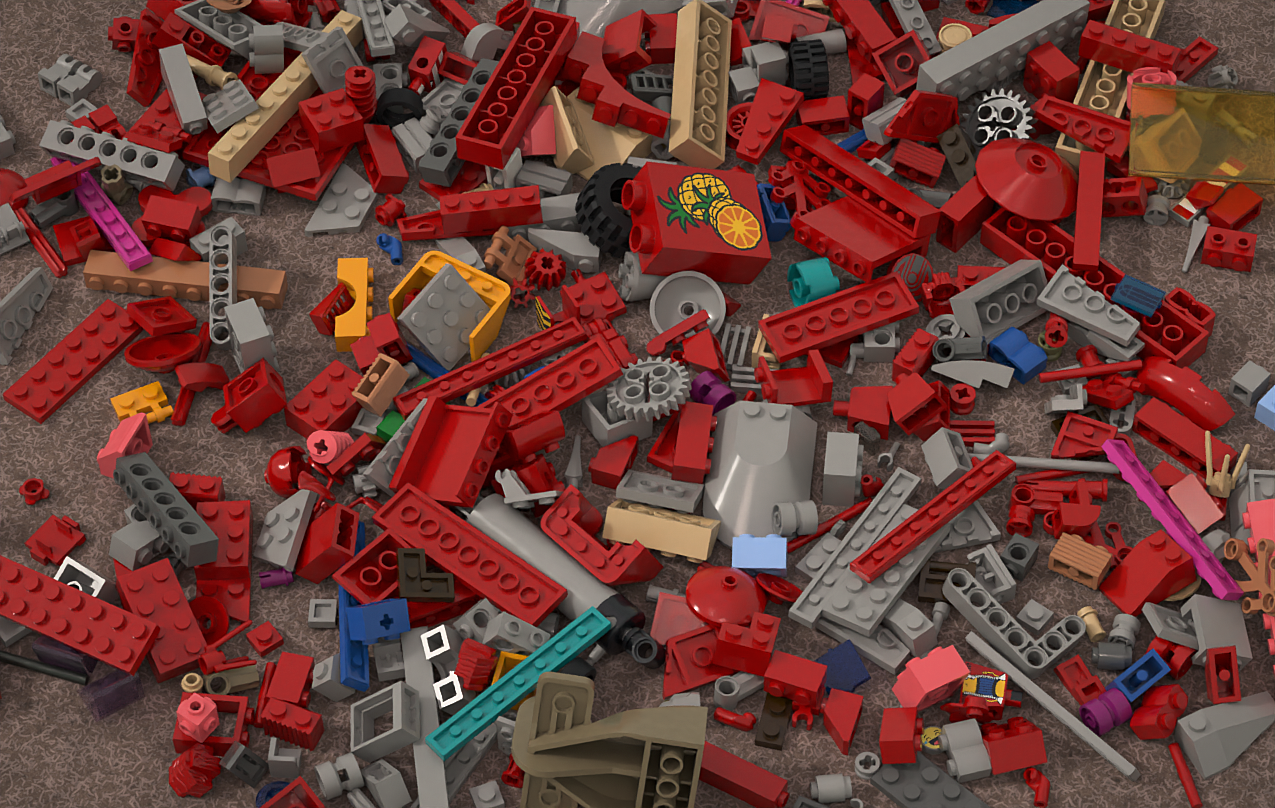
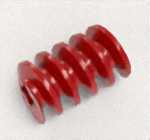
[345,66,377,119]

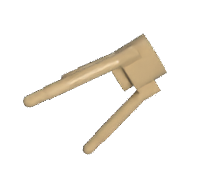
[1205,431,1250,498]

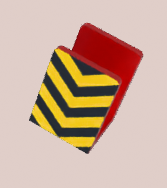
[535,285,581,331]

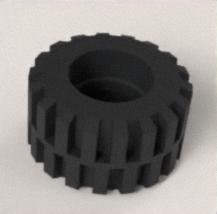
[788,39,829,101]

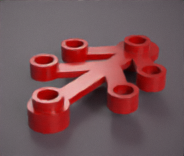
[768,160,832,229]
[1043,511,1133,568]

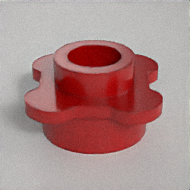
[19,478,50,505]

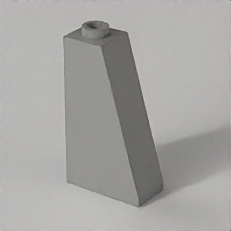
[159,43,208,134]

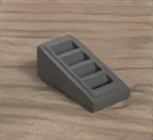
[630,74,674,102]

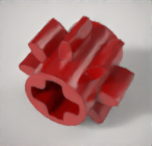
[509,277,535,308]

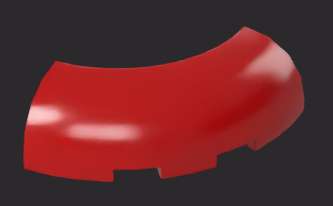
[1137,356,1236,431]

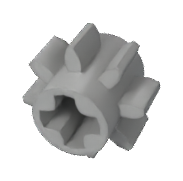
[1208,65,1238,95]
[352,465,380,498]

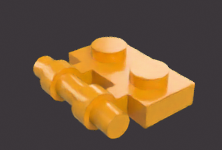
[110,381,173,424]

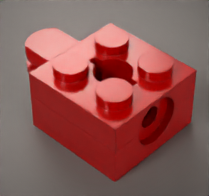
[211,357,287,434]

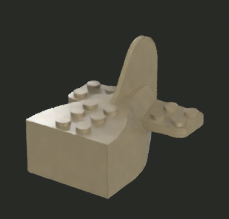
[511,672,708,808]

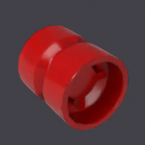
[1145,635,1197,680]

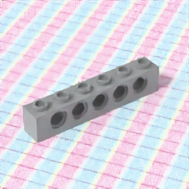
[39,120,185,191]

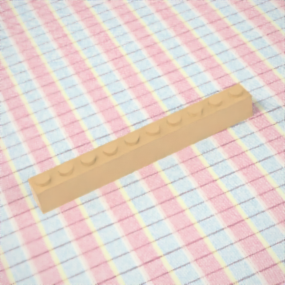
[208,10,363,183]

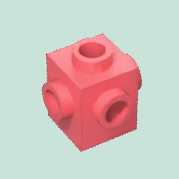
[176,692,220,743]

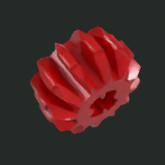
[524,247,567,292]

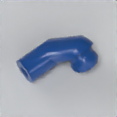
[376,233,403,265]

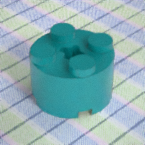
[787,257,840,308]

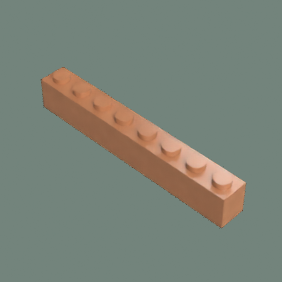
[83,250,288,309]

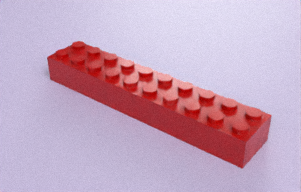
[980,207,1209,369]

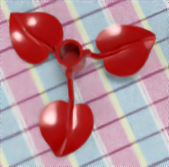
[298,456,384,525]

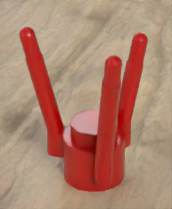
[198,620,257,675]

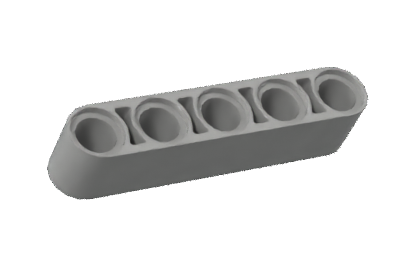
[209,225,237,350]

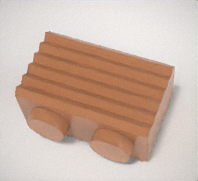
[352,353,410,417]
[1048,532,1113,590]

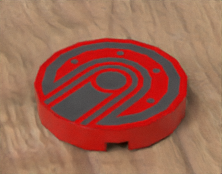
[886,253,934,302]

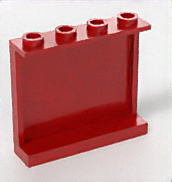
[794,196,931,283]
[388,396,513,508]

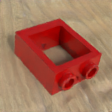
[173,692,254,757]

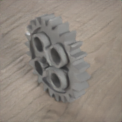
[606,356,692,422]

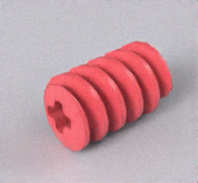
[306,430,354,464]

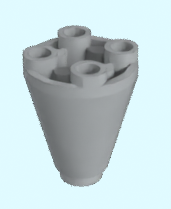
[618,251,667,302]

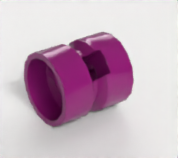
[689,371,736,416]
[1079,687,1132,737]

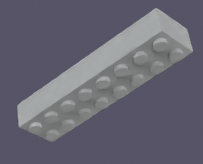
[916,0,1090,102]

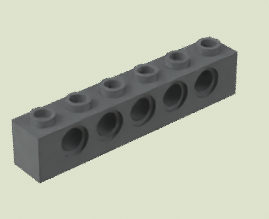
[418,58,499,187]
[113,452,219,568]

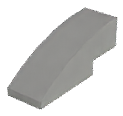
[1067,321,1145,361]
[931,360,1015,388]

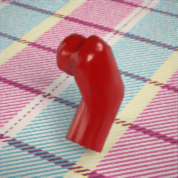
[860,474,884,497]

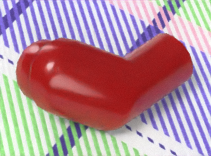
[714,707,756,732]
[1023,767,1051,808]

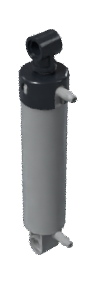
[455,493,666,669]

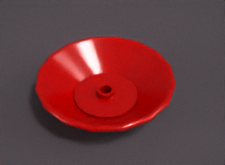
[975,137,1078,222]

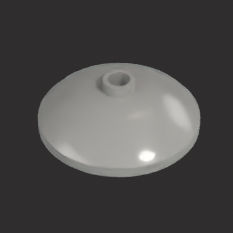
[650,271,726,347]

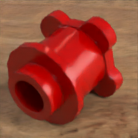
[375,193,407,227]

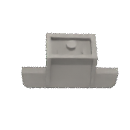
[1229,462,1275,545]

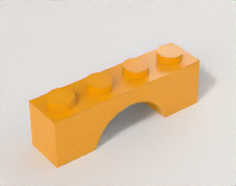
[335,258,374,352]

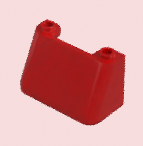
[540,484,664,586]

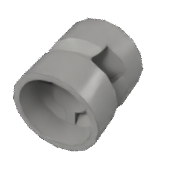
[772,500,818,537]
[314,752,364,800]

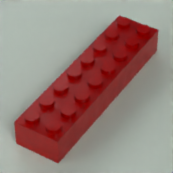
[455,7,577,170]

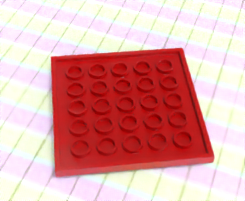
[182,61,378,202]

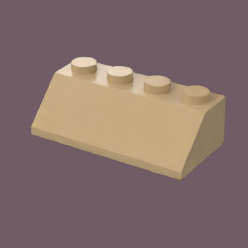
[602,499,721,563]

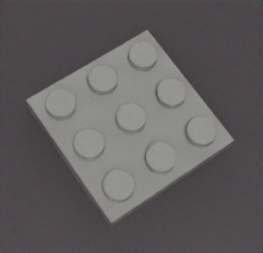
[397,263,491,371]

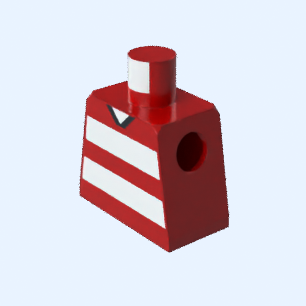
[407,36,447,96]

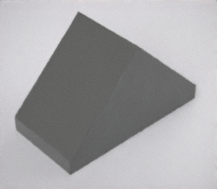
[219,741,269,788]

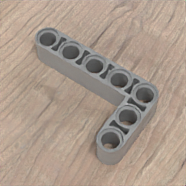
[942,568,1086,680]

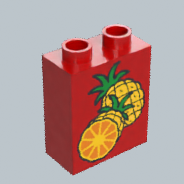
[621,161,772,285]

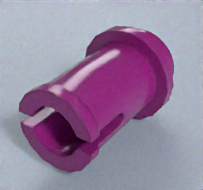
[259,567,294,589]

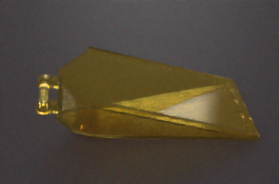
[1128,82,1275,186]

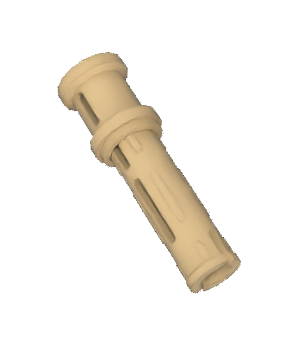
[186,54,238,90]

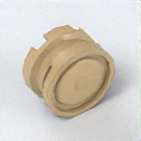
[938,23,972,54]

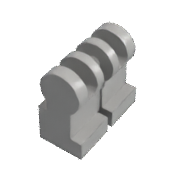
[38,54,102,106]

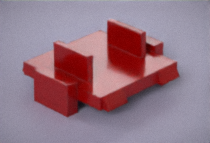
[25,515,87,566]

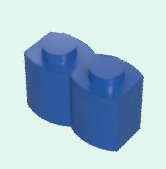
[988,327,1047,384]

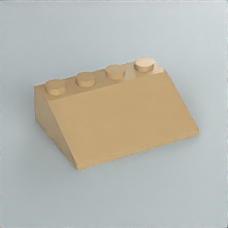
[551,86,653,181]

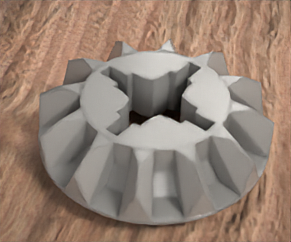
[1152,171,1191,198]
[926,314,966,349]

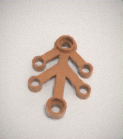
[1224,538,1275,617]

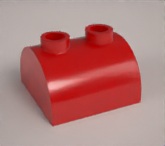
[501,411,565,464]

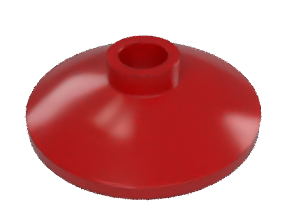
[756,573,803,605]
[188,596,229,645]

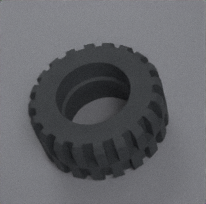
[575,163,642,258]

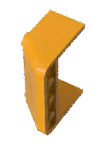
[388,251,511,362]

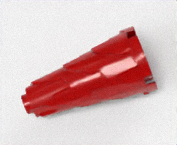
[240,0,314,27]

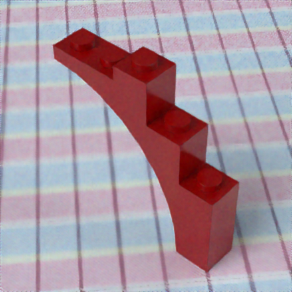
[562,31,671,139]

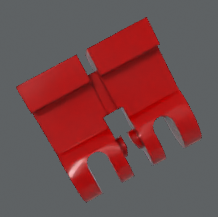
[70,104,127,150]

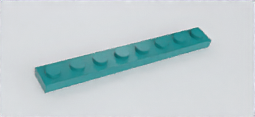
[425,606,612,761]

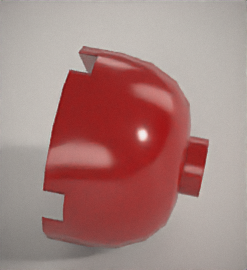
[264,446,312,499]

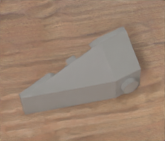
[1174,691,1275,780]

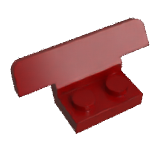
[10,157,102,205]

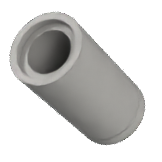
[794,29,847,55]

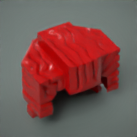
[921,272,966,319]
[454,638,499,691]
[169,743,221,798]

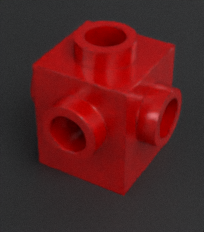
[108,16,140,52]

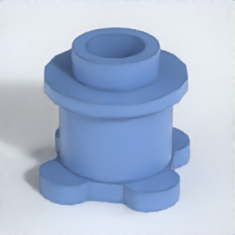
[186,165,217,188]

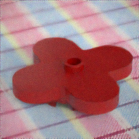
[131,185,213,248]

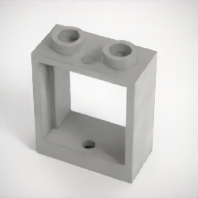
[350,681,420,763]

